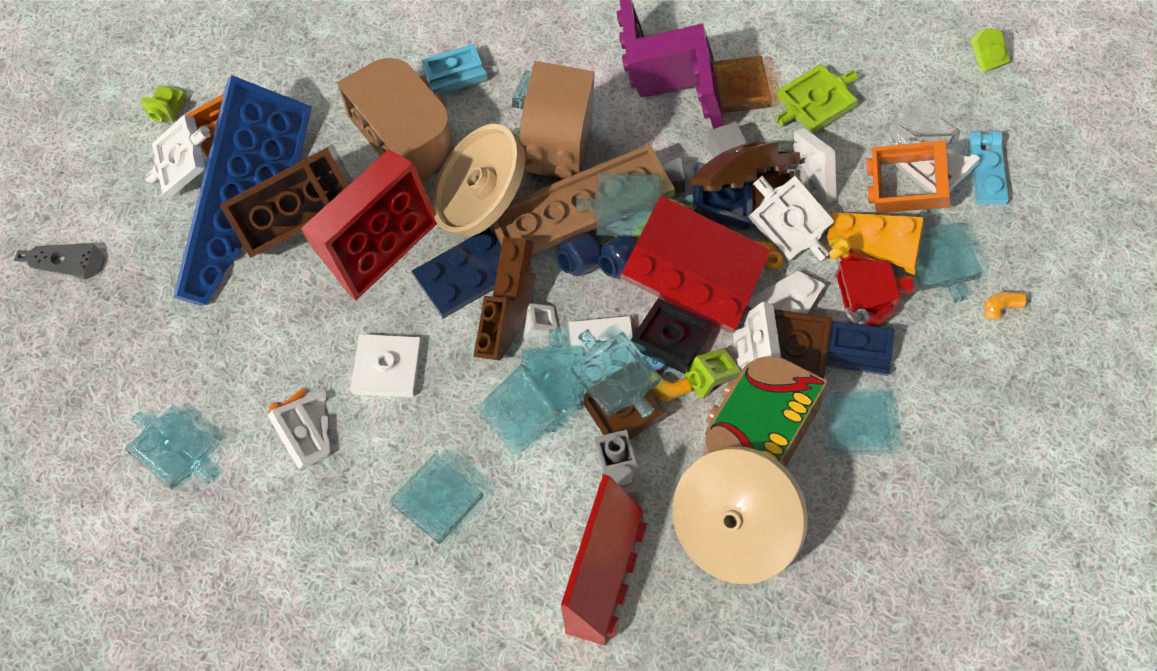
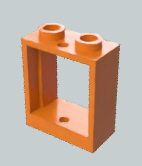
[866,140,950,213]

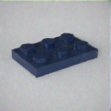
[411,228,502,319]

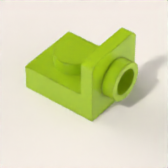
[140,85,186,122]
[684,348,741,398]

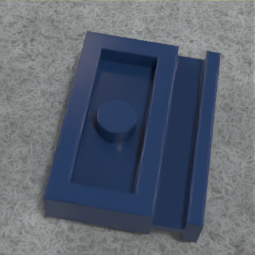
[826,321,895,376]

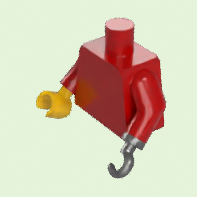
[829,235,914,327]

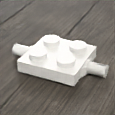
[145,115,211,196]
[748,176,834,261]

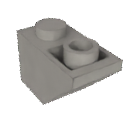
[595,430,644,504]

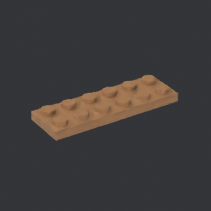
[492,144,675,255]

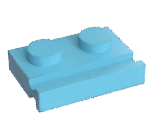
[421,44,487,95]

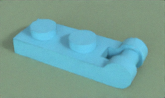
[968,131,1009,204]

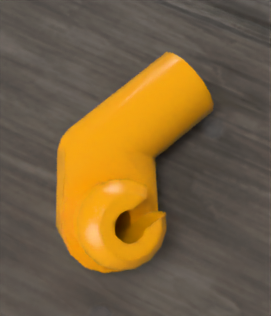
[644,374,692,402]

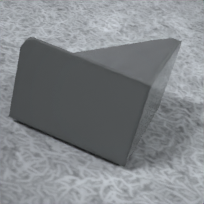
[662,158,685,193]

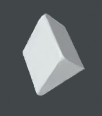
[520,303,558,339]

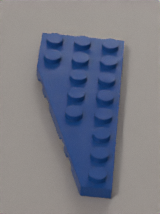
[173,75,312,306]

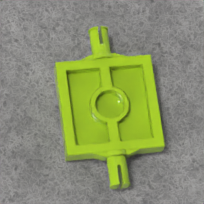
[775,63,858,134]

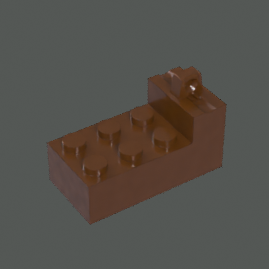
[220,144,353,258]

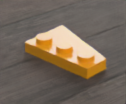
[827,212,924,275]

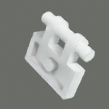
[733,302,781,371]

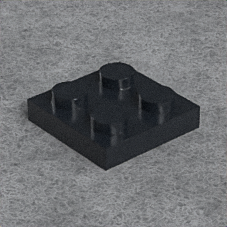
[629,298,714,374]

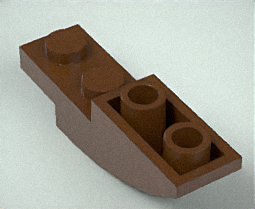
[691,141,800,191]
[473,237,537,361]

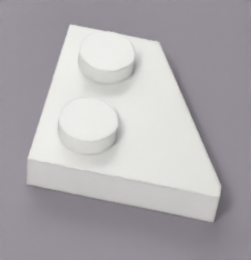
[268,390,330,470]

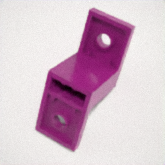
[616,0,724,129]

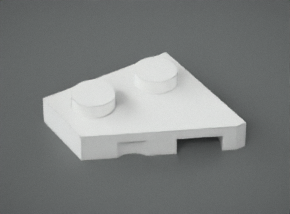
[792,128,837,204]
[895,141,980,194]
[745,271,825,314]

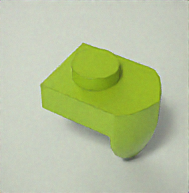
[969,28,1010,72]

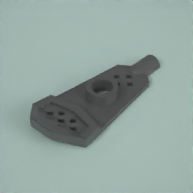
[14,243,105,279]

